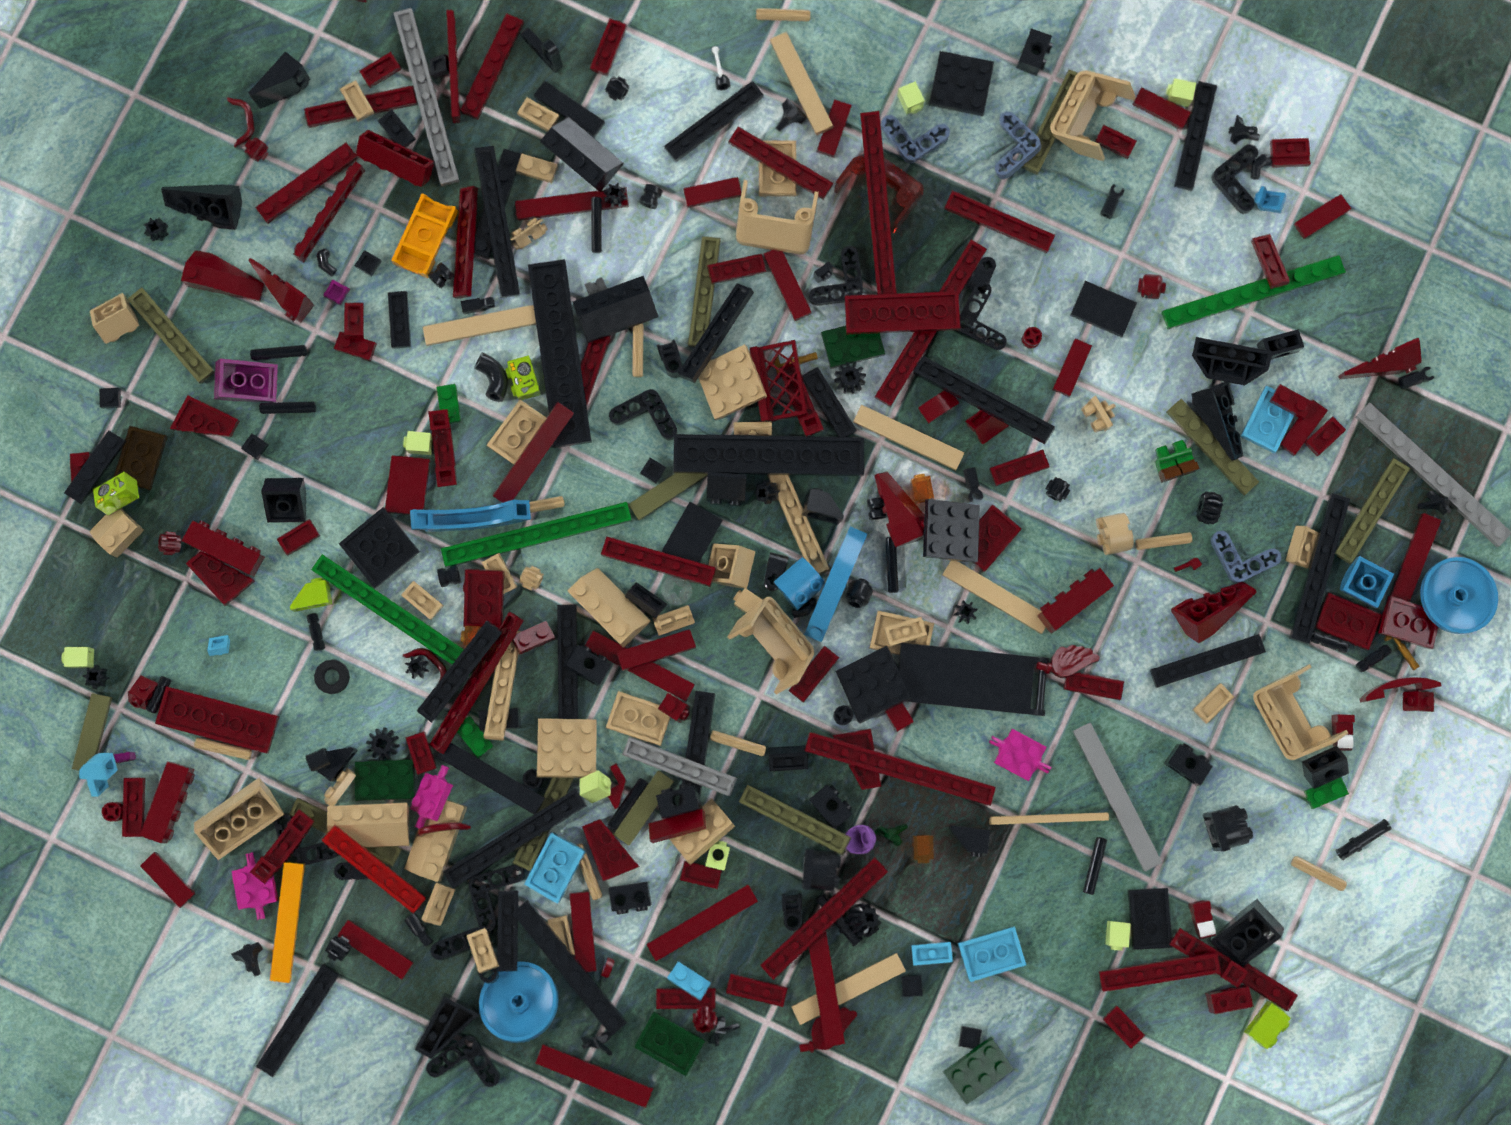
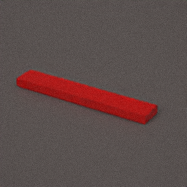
[322,825,426,914]

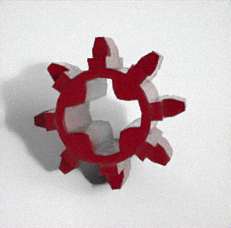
[244,137,269,162]
[158,531,181,555]
[693,1006,717,1033]

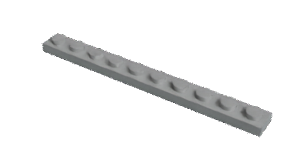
[394,8,460,186]
[1355,403,1511,547]

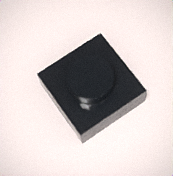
[430,54,450,79]
[354,250,382,277]
[813,261,833,282]
[99,387,121,409]
[241,433,269,460]
[640,458,666,484]
[901,975,923,997]
[958,1026,982,1049]

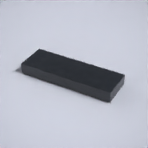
[388,291,411,349]

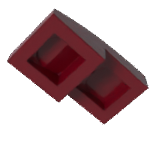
[918,391,960,424]

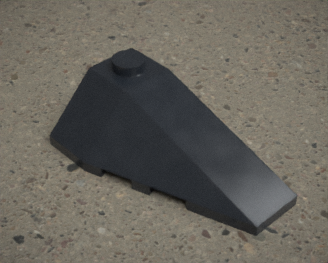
[161,184,242,230]
[1191,382,1243,461]

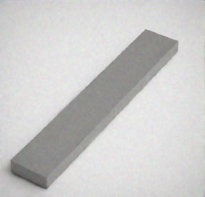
[622,737,737,796]

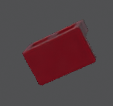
[965,410,1009,444]

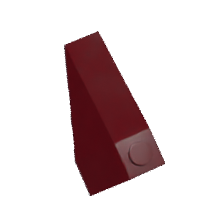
[181,250,264,302]
[874,472,925,547]

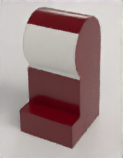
[1332,714,1355,751]
[1188,900,1216,939]

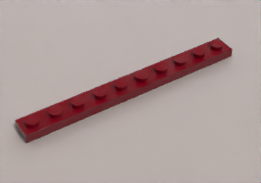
[860,111,897,294]
[874,240,987,407]
[804,732,996,806]

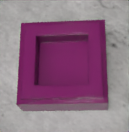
[323,279,350,306]
[114,752,136,763]

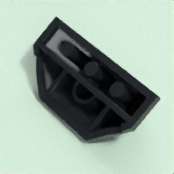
[1192,337,1273,386]

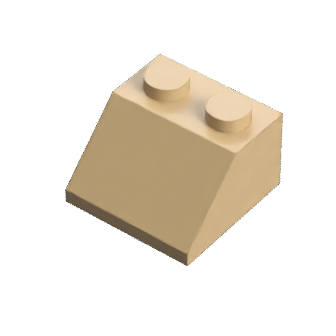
[90,293,139,344]
[89,509,144,558]
[708,544,755,589]

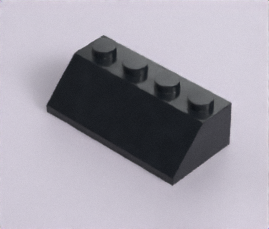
[540,117,624,192]
[572,276,659,343]

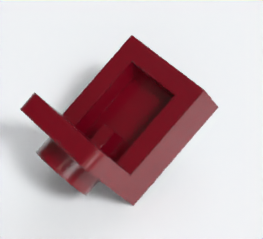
[128,675,158,710]
[1403,691,1435,712]
[658,693,690,723]

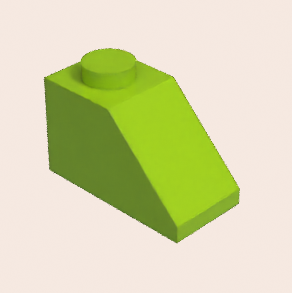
[290,578,333,612]

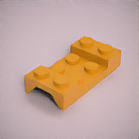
[391,193,458,278]

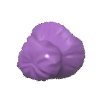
[845,825,876,854]

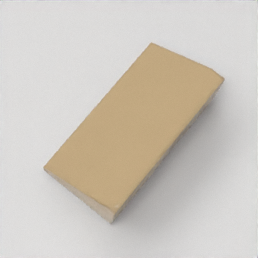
[1286,526,1319,568]

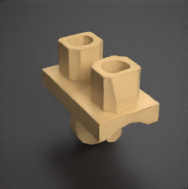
[1081,396,1116,433]

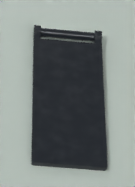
[899,643,1050,716]

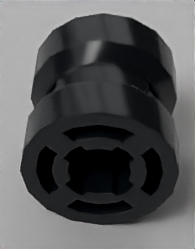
[639,184,663,209]
[428,262,454,289]
[867,497,888,520]
[437,565,461,588]
[523,769,544,789]

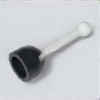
[712,46,731,90]

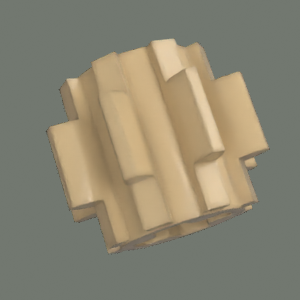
[519,566,544,591]

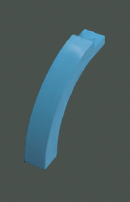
[410,500,531,532]
[804,526,867,642]

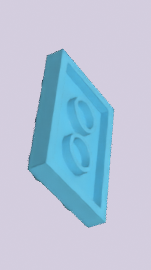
[1240,386,1294,453]
[524,832,586,904]
[958,926,1026,982]

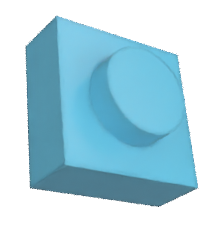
[207,635,230,656]

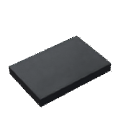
[1070,281,1137,338]
[662,502,723,563]
[1128,888,1173,950]

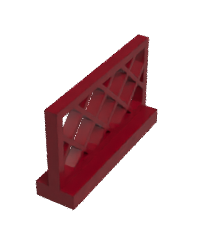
[750,340,808,423]

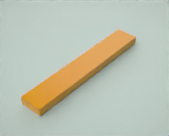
[270,862,305,983]

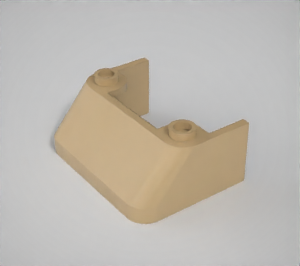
[1050,70,1136,161]
[736,180,818,254]
[727,597,814,694]
[1253,664,1348,760]

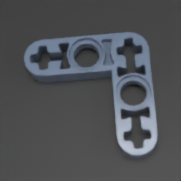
[995,112,1041,179]
[881,115,950,163]
[1210,531,1281,583]

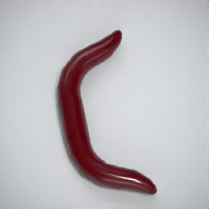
[227,97,254,148]
[402,648,447,681]
[417,822,471,837]

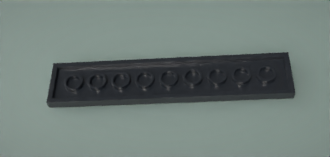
[528,259,592,448]
[673,434,864,476]

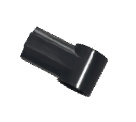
[305,748,334,772]

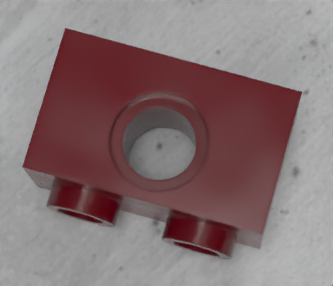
[1205,985,1254,1014]

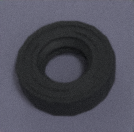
[314,659,350,694]

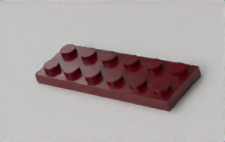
[844,291,960,335]
[155,686,280,754]

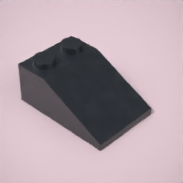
[248,51,311,109]
[1210,899,1284,967]

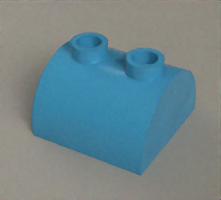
[1340,556,1394,608]
[774,557,825,610]

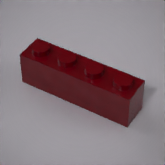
[355,130,434,187]
[182,520,265,577]
[1037,568,1114,634]
[140,761,195,844]

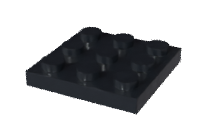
[929,51,994,116]
[923,499,980,563]
[339,507,420,588]
[836,646,912,724]

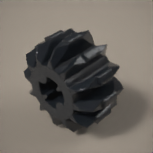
[834,362,866,394]
[1196,492,1223,525]
[366,727,400,761]
[847,903,881,938]

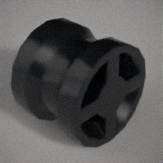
[833,705,853,725]

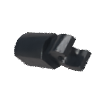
[1100,184,1124,219]
[461,297,495,314]
[1398,366,1435,390]
[963,467,983,502]
[404,913,433,946]

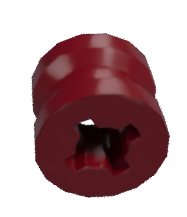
[1021,327,1042,349]
[101,802,123,822]

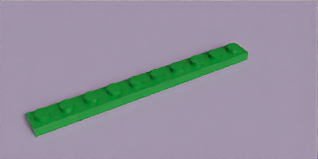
[1161,255,1346,330]
[441,502,632,568]
[311,554,475,676]

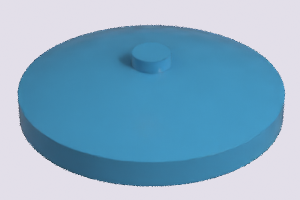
[1420,557,1498,634]
[479,962,558,1043]

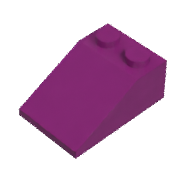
[214,358,278,402]

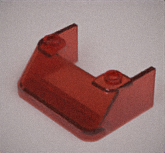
[834,151,924,233]

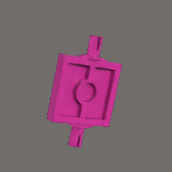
[989,729,1051,781]
[410,765,453,829]
[232,852,278,920]

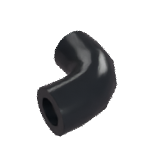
[474,352,508,402]

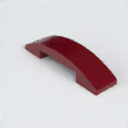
[779,362,824,437]
[428,409,457,487]
[1360,677,1442,703]
[250,809,315,884]
[1169,928,1249,988]

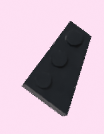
[414,992,479,1059]

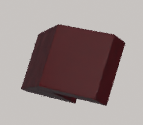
[608,763,627,809]

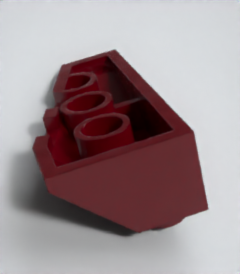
[248,258,314,323]
[1338,338,1422,380]
[1171,582,1256,643]

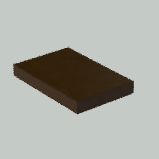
[113,426,168,491]

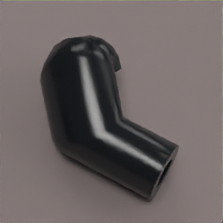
[1250,154,1272,180]
[317,249,337,277]
[792,597,817,618]

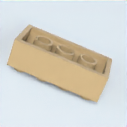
[567,568,651,648]
[194,777,284,860]
[404,800,467,882]
[327,803,409,849]

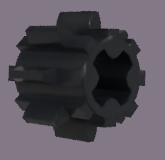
[605,76,630,101]
[603,183,627,208]
[144,217,169,242]
[1045,477,1070,502]
[755,480,780,504]
[953,600,978,624]
[405,656,429,679]
[83,665,110,689]
[325,936,352,961]

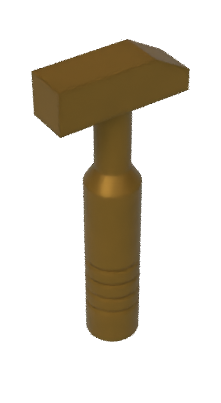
[774,352,818,374]
[1384,635,1420,670]

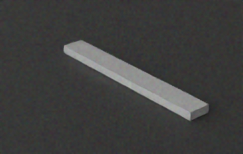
[1072,722,1162,872]

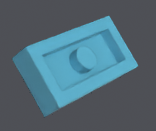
[911,942,953,966]
[667,962,711,1001]

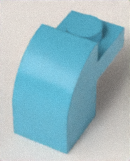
[79,753,117,797]

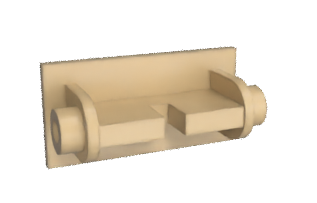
[510,217,548,250]
[653,605,695,636]

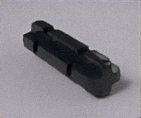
[307,613,325,651]
[1311,631,1349,653]
[1356,644,1392,672]
[146,676,171,713]

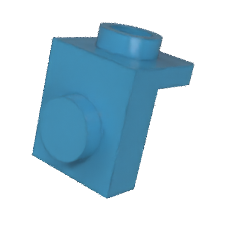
[1255,186,1286,213]

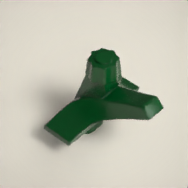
[874,824,908,846]

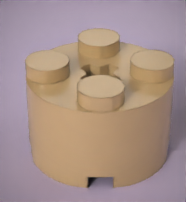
[1096,513,1134,555]

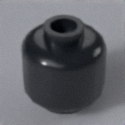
[845,578,873,608]

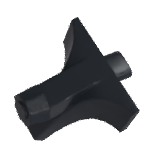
[775,98,807,132]
[1229,115,1260,145]
[1417,490,1451,515]
[231,942,263,976]
[709,1016,740,1047]
[581,1031,613,1056]

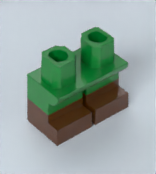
[1155,440,1200,483]

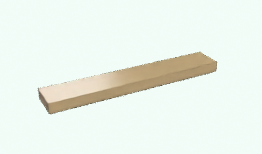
[770,32,833,136]
[423,305,536,346]
[853,405,964,471]
[767,475,830,575]
[942,560,1046,634]
[484,631,521,741]
[989,812,1109,825]
[791,953,906,1025]

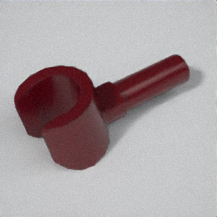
[1174,558,1202,572]

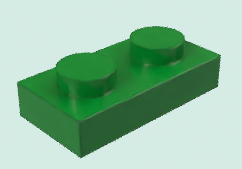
[437,384,461,424]
[457,716,494,758]
[1304,777,1349,809]

